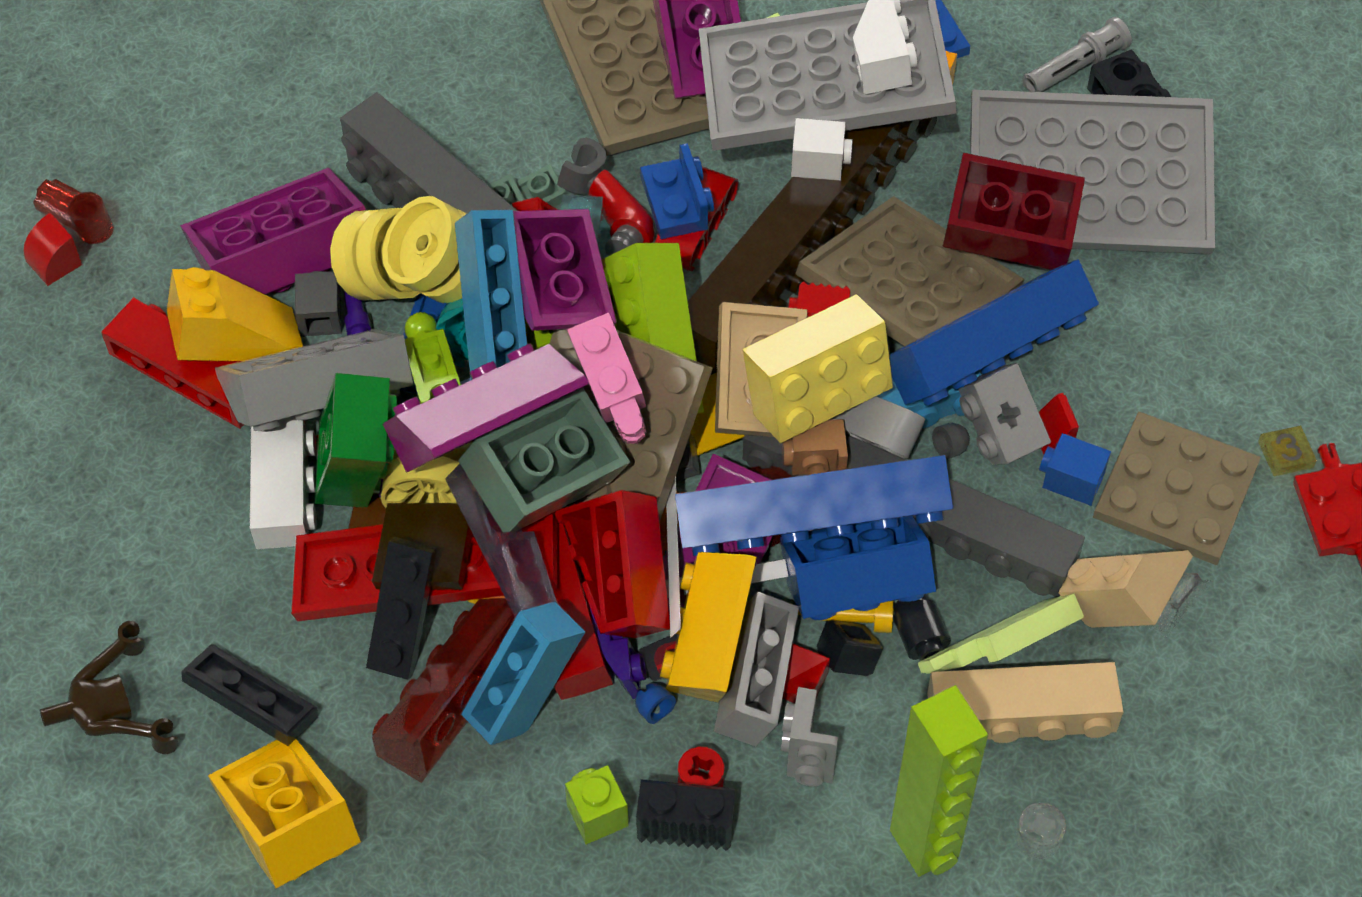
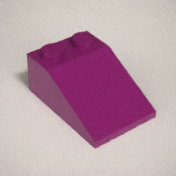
[653,0,741,99]
[513,209,616,331]

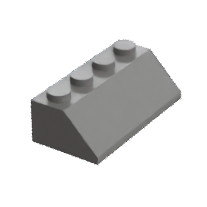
[215,329,413,431]

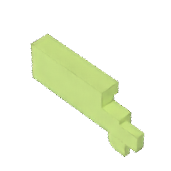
[918,593,1084,674]

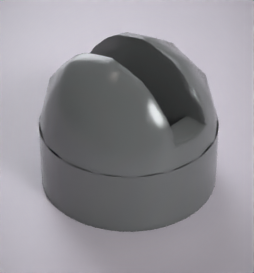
[932,423,970,459]

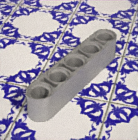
[829,396,926,459]

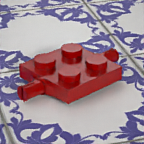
[1293,443,1362,569]

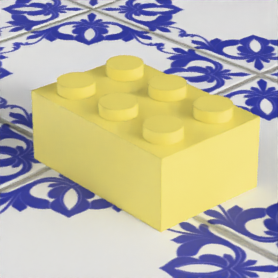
[743,294,893,444]

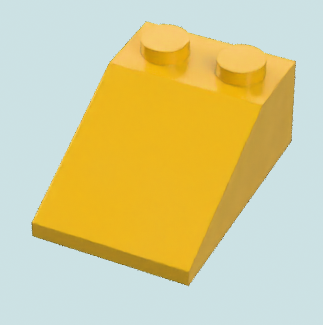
[167,267,303,361]
[208,739,361,888]

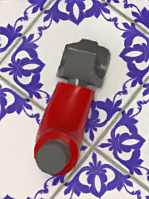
[557,137,655,256]

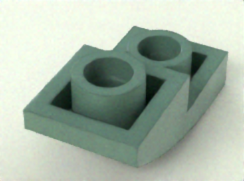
[488,164,570,207]

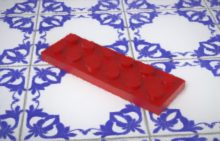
[291,510,557,622]

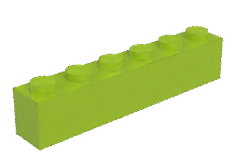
[890,685,988,877]

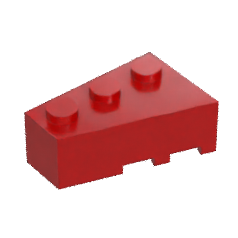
[554,490,670,638]

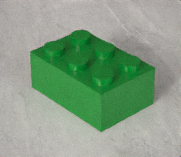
[315,373,397,507]

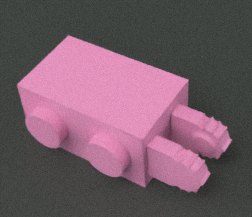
[567,313,646,444]

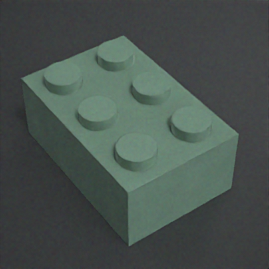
[458,387,630,536]

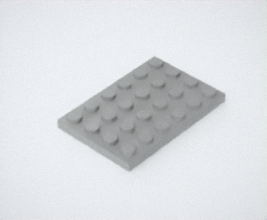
[699,0,957,151]
[970,90,1215,254]

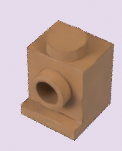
[782,419,848,475]

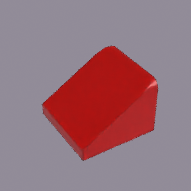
[1039,393,1079,454]

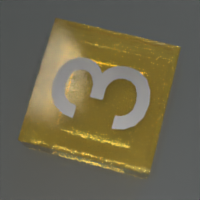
[1258,425,1317,476]

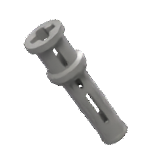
[1022,16,1132,92]

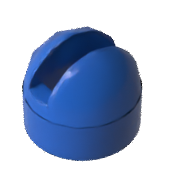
[635,683,676,724]

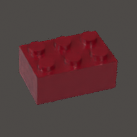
[943,153,1085,270]

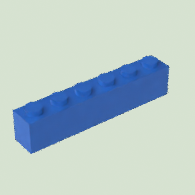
[889,259,1099,406]
[675,455,953,556]

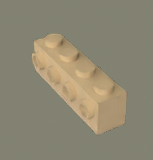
[927,662,1123,743]

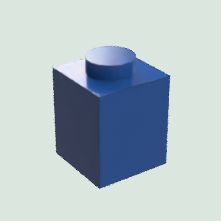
[1039,433,1111,506]

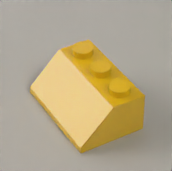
[659,552,756,702]

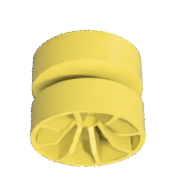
[381,441,476,508]

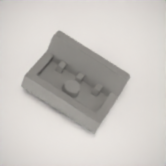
[781,687,838,786]

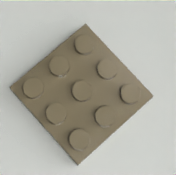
[1093,411,1261,565]

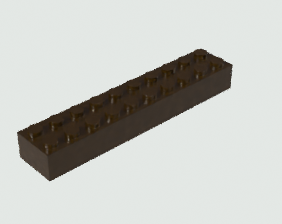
[688,117,937,375]

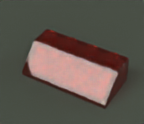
[372,598,522,783]

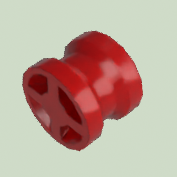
[678,746,724,787]

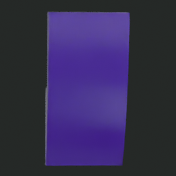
[590,608,647,699]

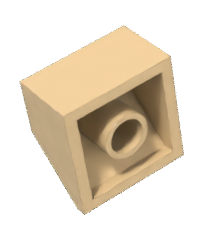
[1058,550,1193,628]

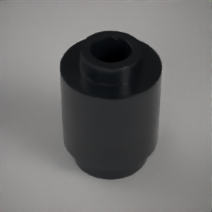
[893,594,951,661]

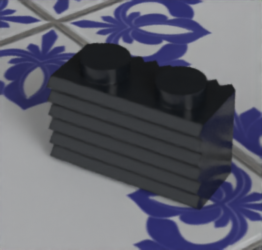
[636,779,735,851]

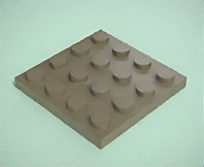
[796,196,1024,346]
[549,329,713,523]

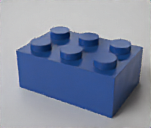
[780,516,936,620]

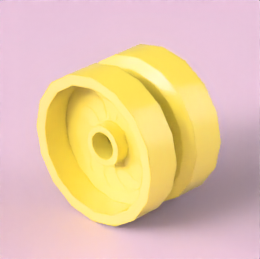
[382,196,467,303]
[330,208,420,300]

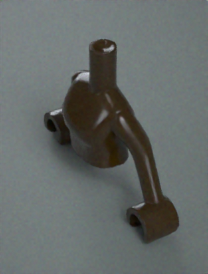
[40,621,178,754]

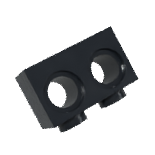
[1087,49,1171,97]

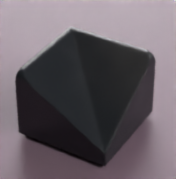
[817,620,883,676]

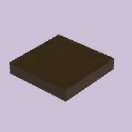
[372,503,476,590]

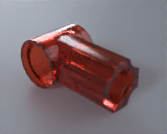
[33,179,114,244]

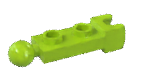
[404,312,461,404]

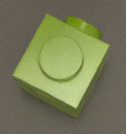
[565,765,629,844]

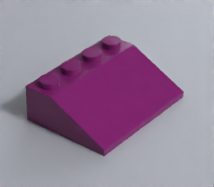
[180,167,366,294]

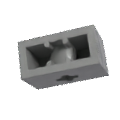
[958,363,1051,465]

